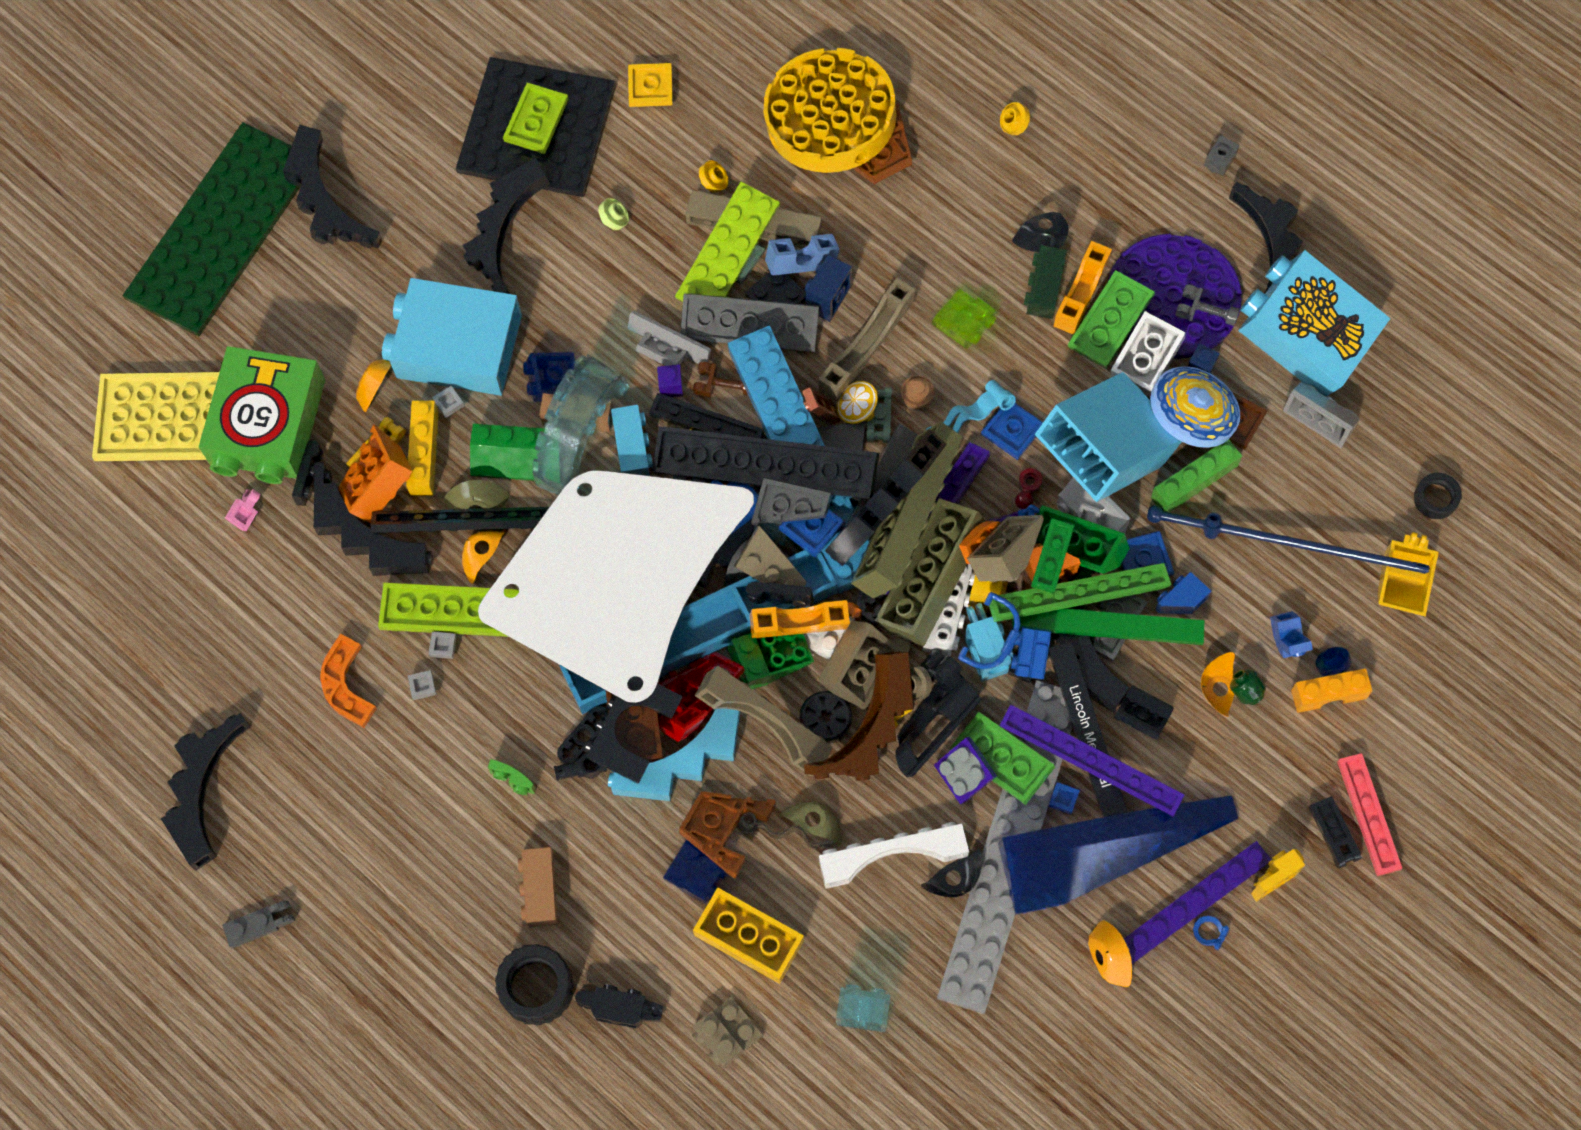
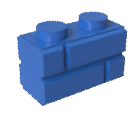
[1011,626,1051,679]

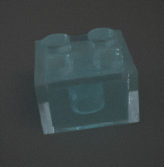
[836,985,891,1033]

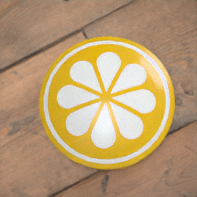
[837,381,878,424]

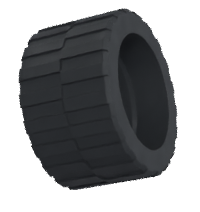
[495,944,574,1025]

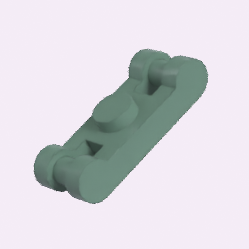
[867,387,892,443]

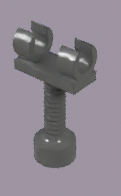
[1175,285,1240,326]

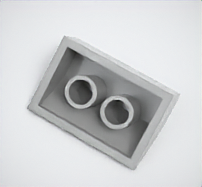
[1283,382,1360,448]
[1056,477,1130,533]

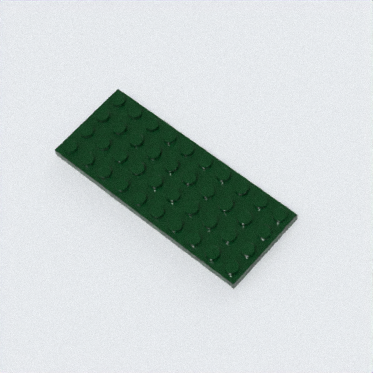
[122,122,301,337]

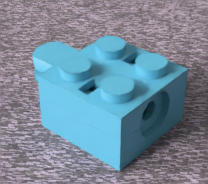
[964,603,1013,682]

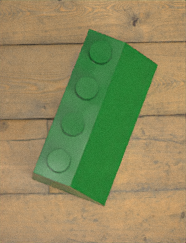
[470,423,567,483]
[1035,505,1130,574]

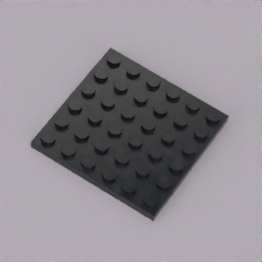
[456,57,616,197]

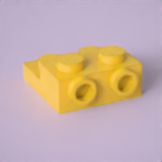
[1251,849,1305,902]

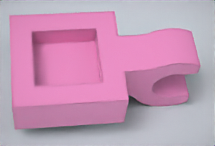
[224,489,261,531]

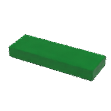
[1031,518,1075,594]

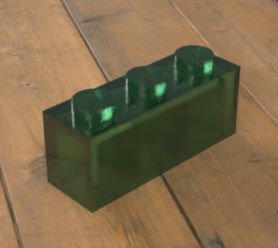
[1024,245,1067,319]

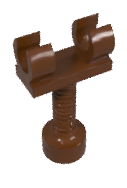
[693,362,748,398]

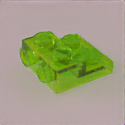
[932,289,996,349]

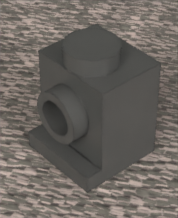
[1204,135,1240,176]

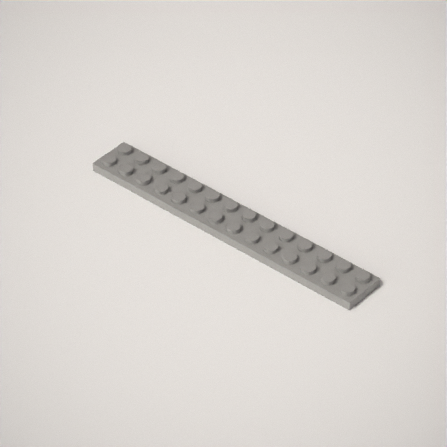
[937,680,1073,1014]

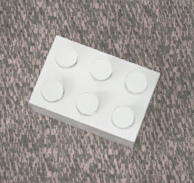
[1111,311,1185,397]

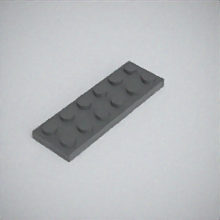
[681,293,819,352]

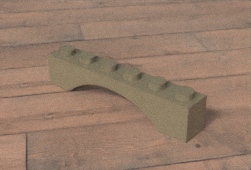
[819,278,916,402]
[695,665,833,776]

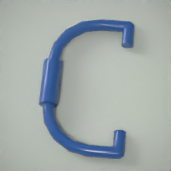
[958,592,1020,669]

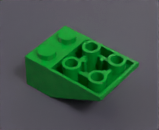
[728,633,814,689]

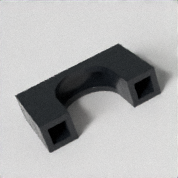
[584,676,683,784]

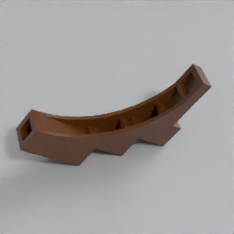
[804,651,913,781]

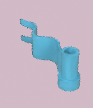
[926,380,1016,433]

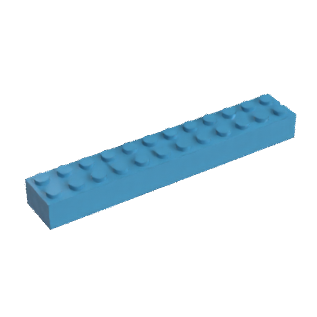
[728,325,869,594]
[560,550,838,715]

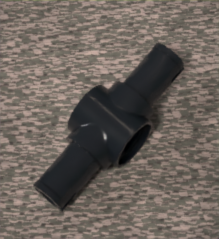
[553,753,607,781]

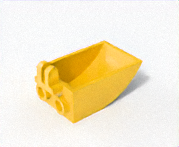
[1378,532,1439,617]

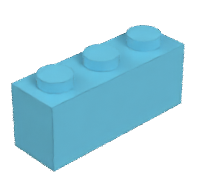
[611,405,653,476]

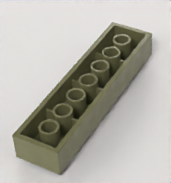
[851,421,963,599]

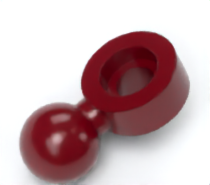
[1015,468,1042,509]

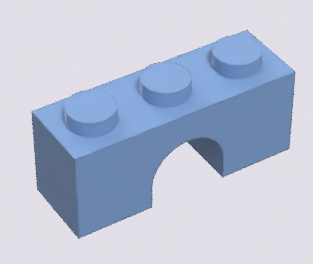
[765,234,839,275]

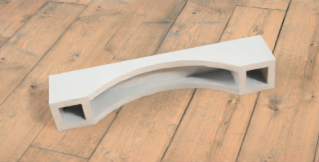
[819,822,969,889]

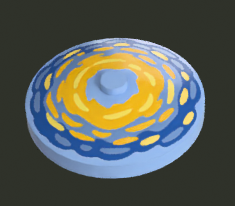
[1150,367,1240,447]

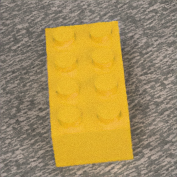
[693,888,804,984]

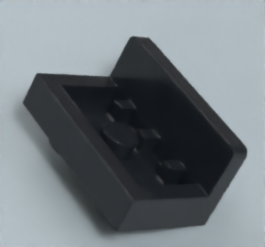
[1114,685,1174,740]

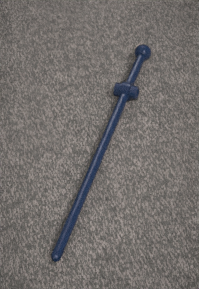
[1147,505,1430,574]

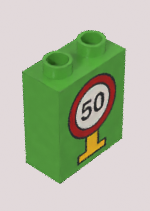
[198,346,326,484]

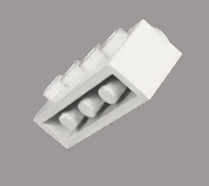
[923,564,975,656]

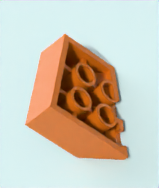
[339,424,413,523]

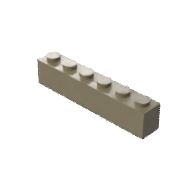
[686,190,822,248]

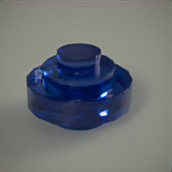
[1315,647,1352,676]

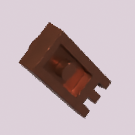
[802,387,841,424]

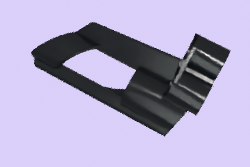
[895,649,982,778]

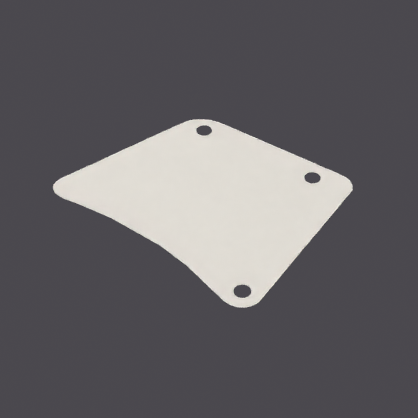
[478,471,754,703]

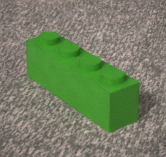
[1151,440,1242,512]

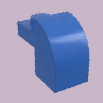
[1270,611,1313,658]

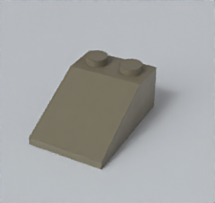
[967,515,1044,582]

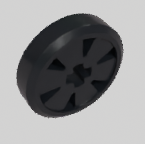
[800,691,852,744]

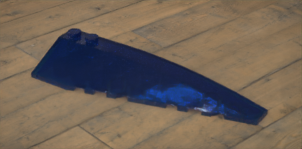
[998,795,1239,915]

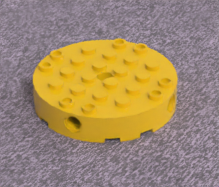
[763,48,897,173]

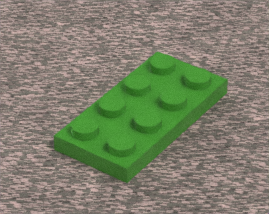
[1068,270,1155,369]
[949,712,1055,805]

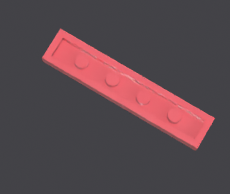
[1337,753,1402,876]

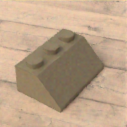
[818,621,899,709]

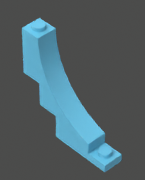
[608,709,740,801]

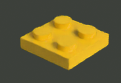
[628,63,673,107]

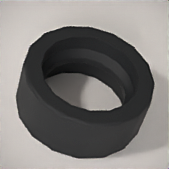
[1414,472,1462,519]

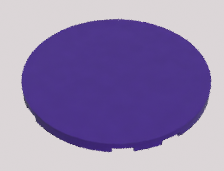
[1107,234,1242,359]

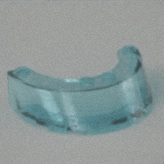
[533,354,629,495]

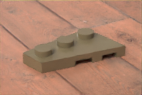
[734,526,807,586]

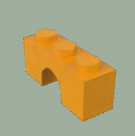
[1291,668,1373,713]

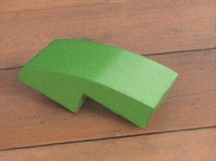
[488,759,536,795]

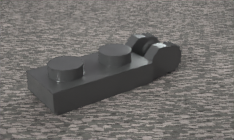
[222,901,295,949]

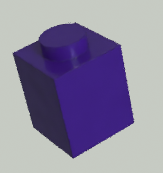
[657,364,683,397]

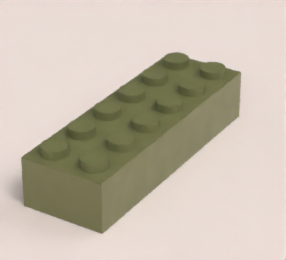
[875,498,986,646]

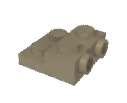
[692,996,763,1069]

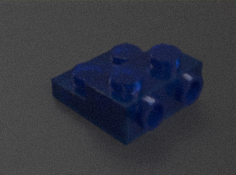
[523,352,581,402]
[663,840,728,904]

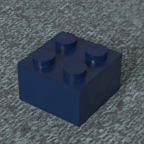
[805,255,852,322]

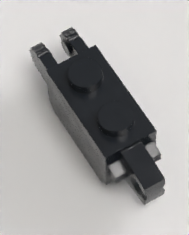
[575,984,664,1029]

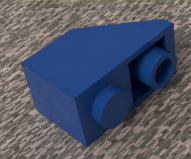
[1155,572,1211,614]

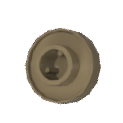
[910,665,932,701]

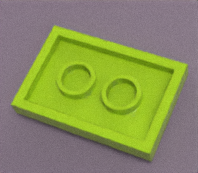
[503,83,569,154]

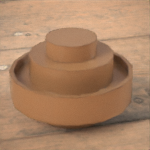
[901,375,935,409]

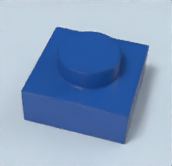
[1048,782,1080,815]

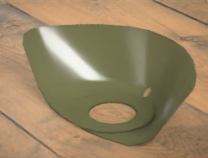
[444,480,509,509]
[779,801,842,846]

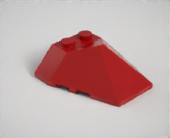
[657,652,745,742]

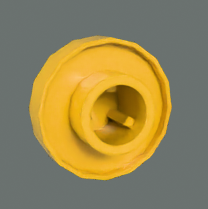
[1000,102,1030,136]
[699,160,729,193]

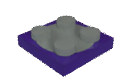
[934,737,997,804]

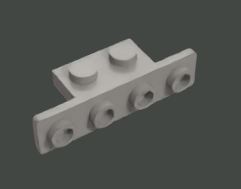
[628,311,711,366]

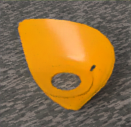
[356,359,391,412]
[462,529,509,584]
[1201,652,1235,717]
[1088,920,1132,987]

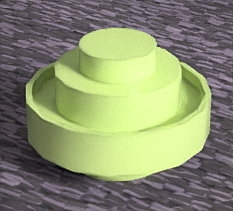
[598,198,629,230]

